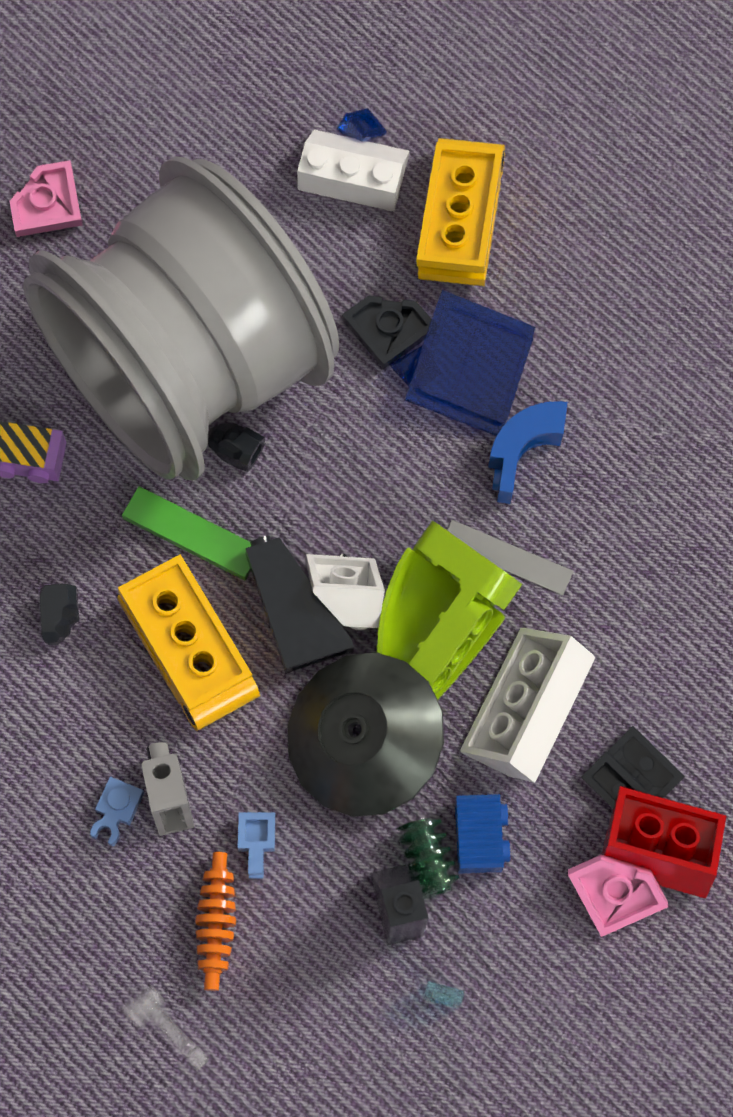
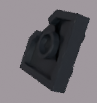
[342,295,437,370]

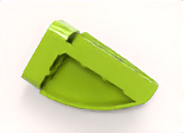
[377,520,523,700]

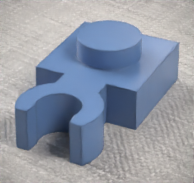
[90,776,144,846]

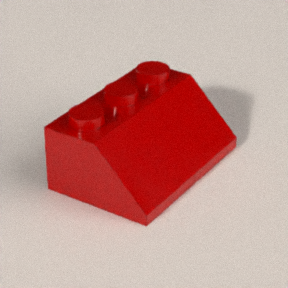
[602,786,727,899]

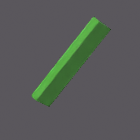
[122,486,251,581]

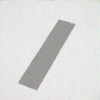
[447,520,574,595]

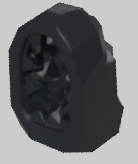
[208,423,265,472]
[40,584,79,645]

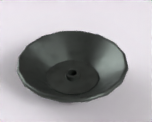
[287,652,444,817]

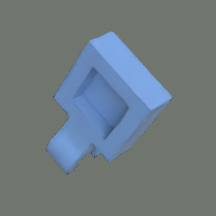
[238,812,276,879]

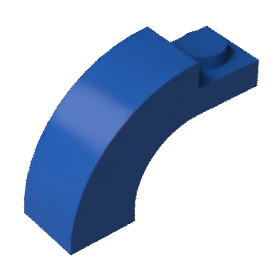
[488,401,568,504]

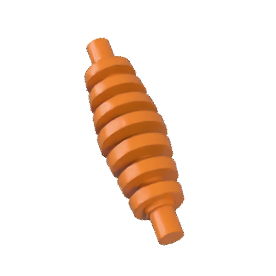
[195,852,236,991]

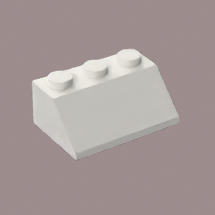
[297,129,410,212]

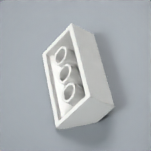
[460,628,595,783]

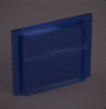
[404,290,536,436]

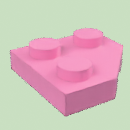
[9,160,82,237]
[568,854,668,937]

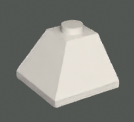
[305,554,385,630]

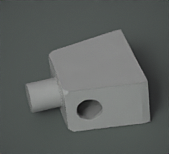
[141,742,195,836]

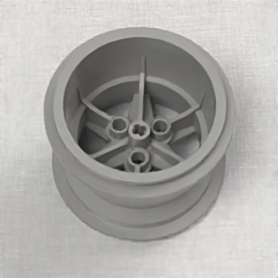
[23,156,339,481]

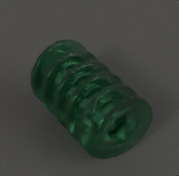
[396,818,460,899]

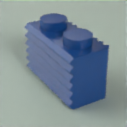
[455,794,510,874]

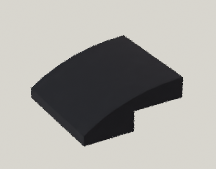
[581,726,685,808]

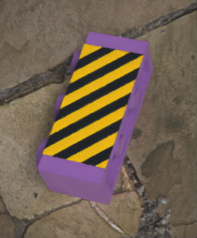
[0,421,67,483]

